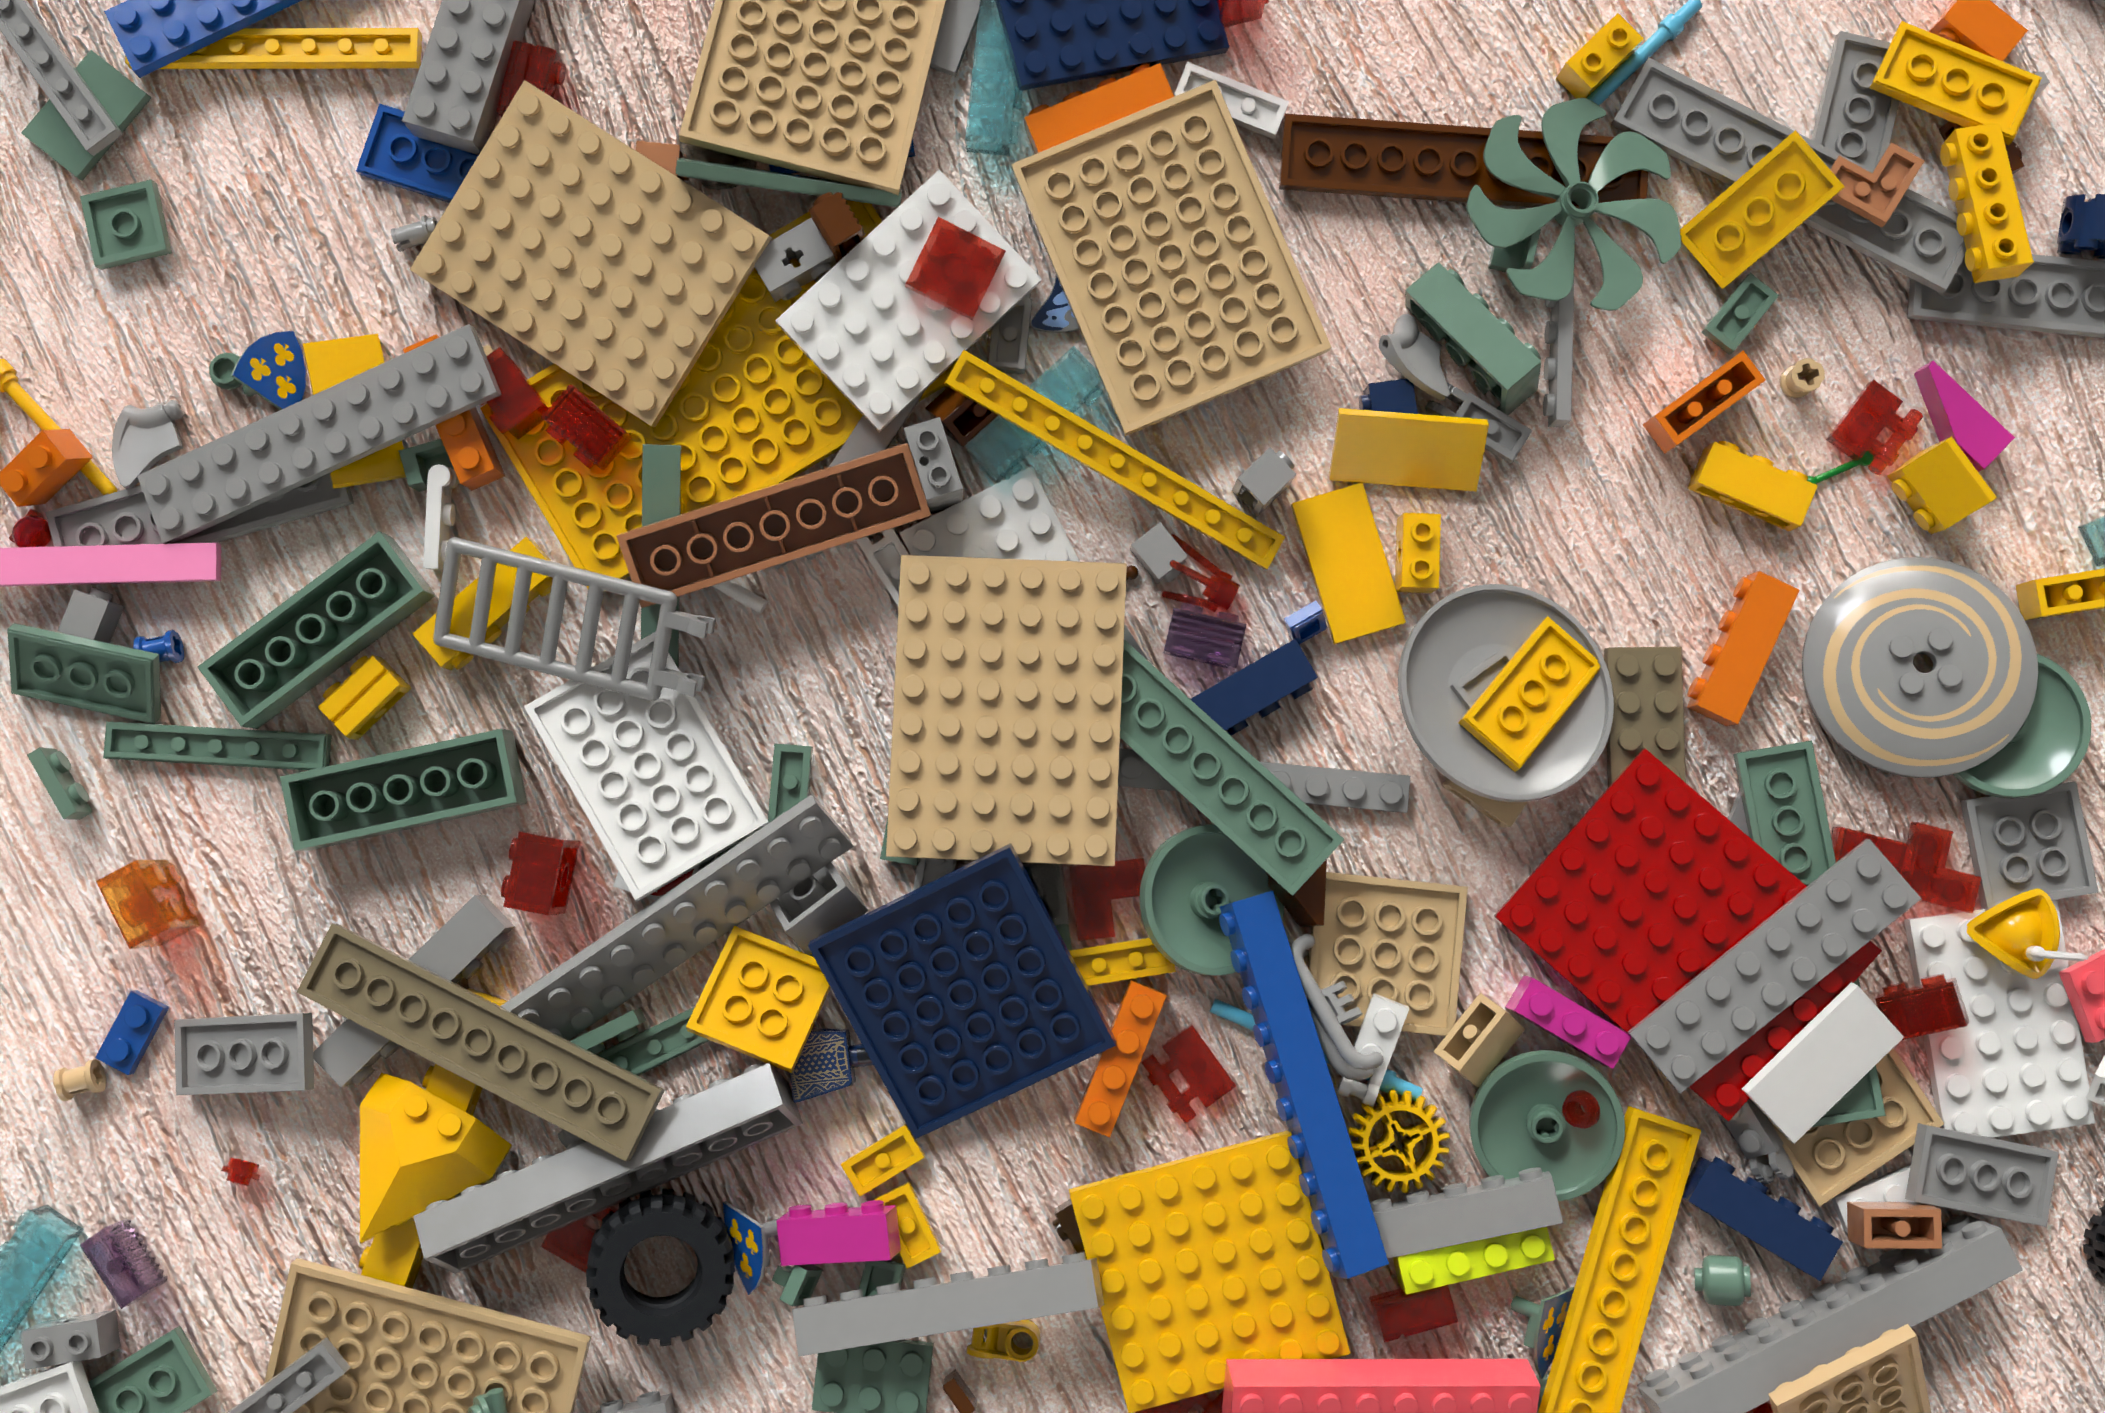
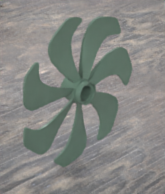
[1466,98,1681,311]

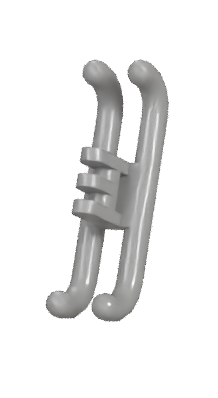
[1290,934,1384,1081]

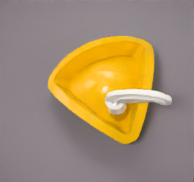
[1967,888,2088,979]

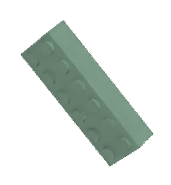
[198,531,436,729]
[280,729,527,851]

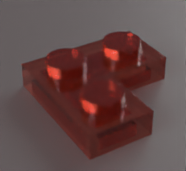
[1899,822,1981,914]
[1069,858,1145,941]

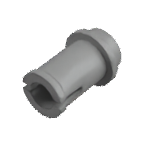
[391,215,438,252]

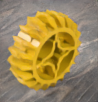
[1348,1089,1450,1193]

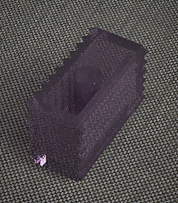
[1162,603,1247,670]
[80,1219,168,1309]

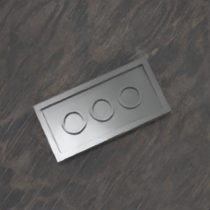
[1811,31,1900,170]
[174,1013,314,1095]
[1905,1123,2059,1227]

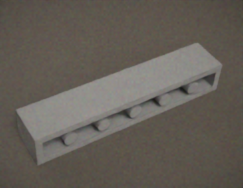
[313,895,515,1088]
[1370,1167,1563,1259]

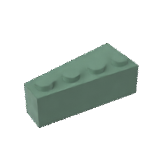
[1405,262,1541,415]

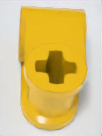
[966,1320,1041,1362]

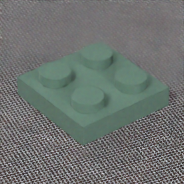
[80,180,172,270]

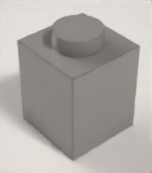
[1130,522,1188,584]
[58,587,124,643]

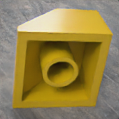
[1887,436,1997,535]

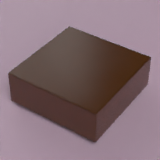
[943,1369,977,1413]

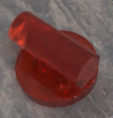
[9,508,52,547]

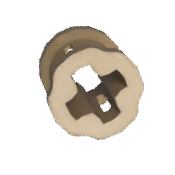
[1780,358,1825,398]
[53,1059,106,1101]

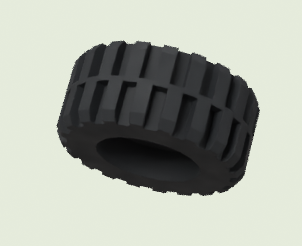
[586,1189,735,1347]

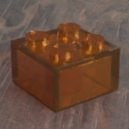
[96,860,200,949]

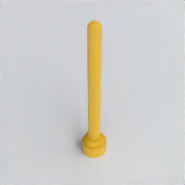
[0,359,117,495]

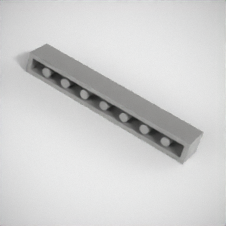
[792,1252,1104,1357]

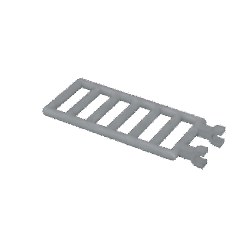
[433,537,716,701]

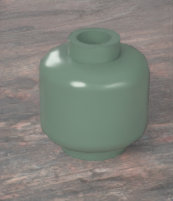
[1694,1255,1751,1306]

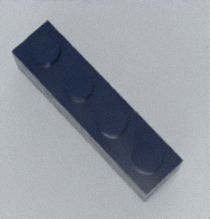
[1191,639,1318,736]
[1682,1156,1843,1281]

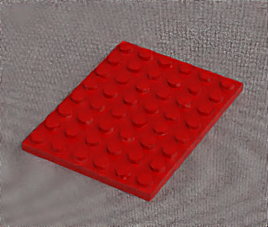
[1494,748,1882,1121]

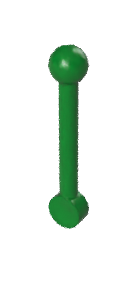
[1807,450,1874,485]

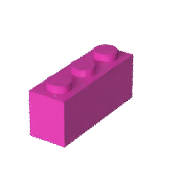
[1505,975,1631,1069]
[776,1200,901,1266]

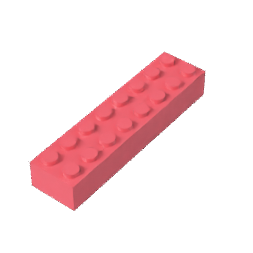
[1222,1359,1541,1413]

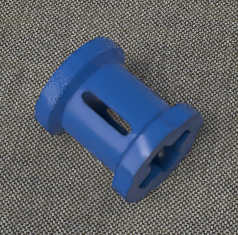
[133,630,184,663]

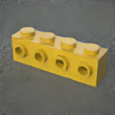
[1940,122,2034,283]

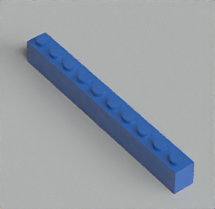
[1219,891,1389,1279]

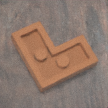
[1830,142,1925,228]

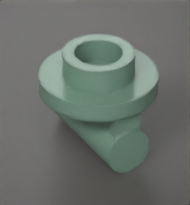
[468,1388,507,1413]

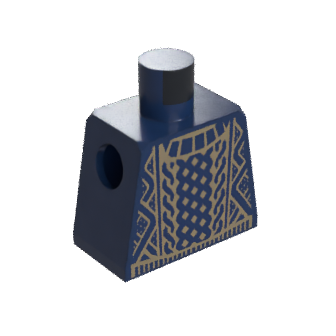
[790,1028,873,1103]

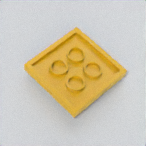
[686,926,831,1073]

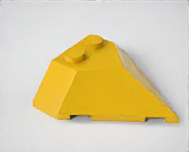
[360,1072,512,1244]

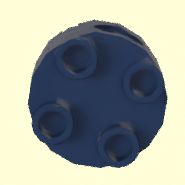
[2057,194,2105,259]

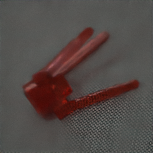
[1162,534,1240,612]

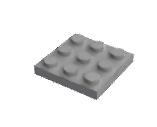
[1960,782,2098,911]

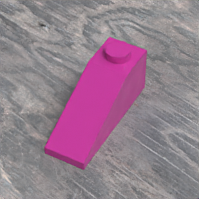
[1914,361,2015,472]

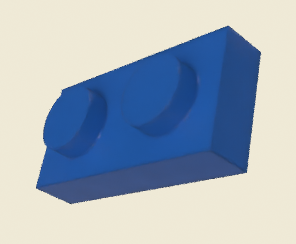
[95,990,169,1075]

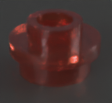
[1562,1090,1600,1129]
[221,1157,260,1186]

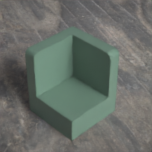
[1488,229,1541,272]
[399,439,454,492]

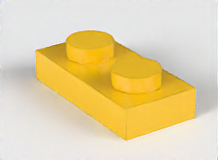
[840,1123,925,1197]
[875,1181,942,1269]

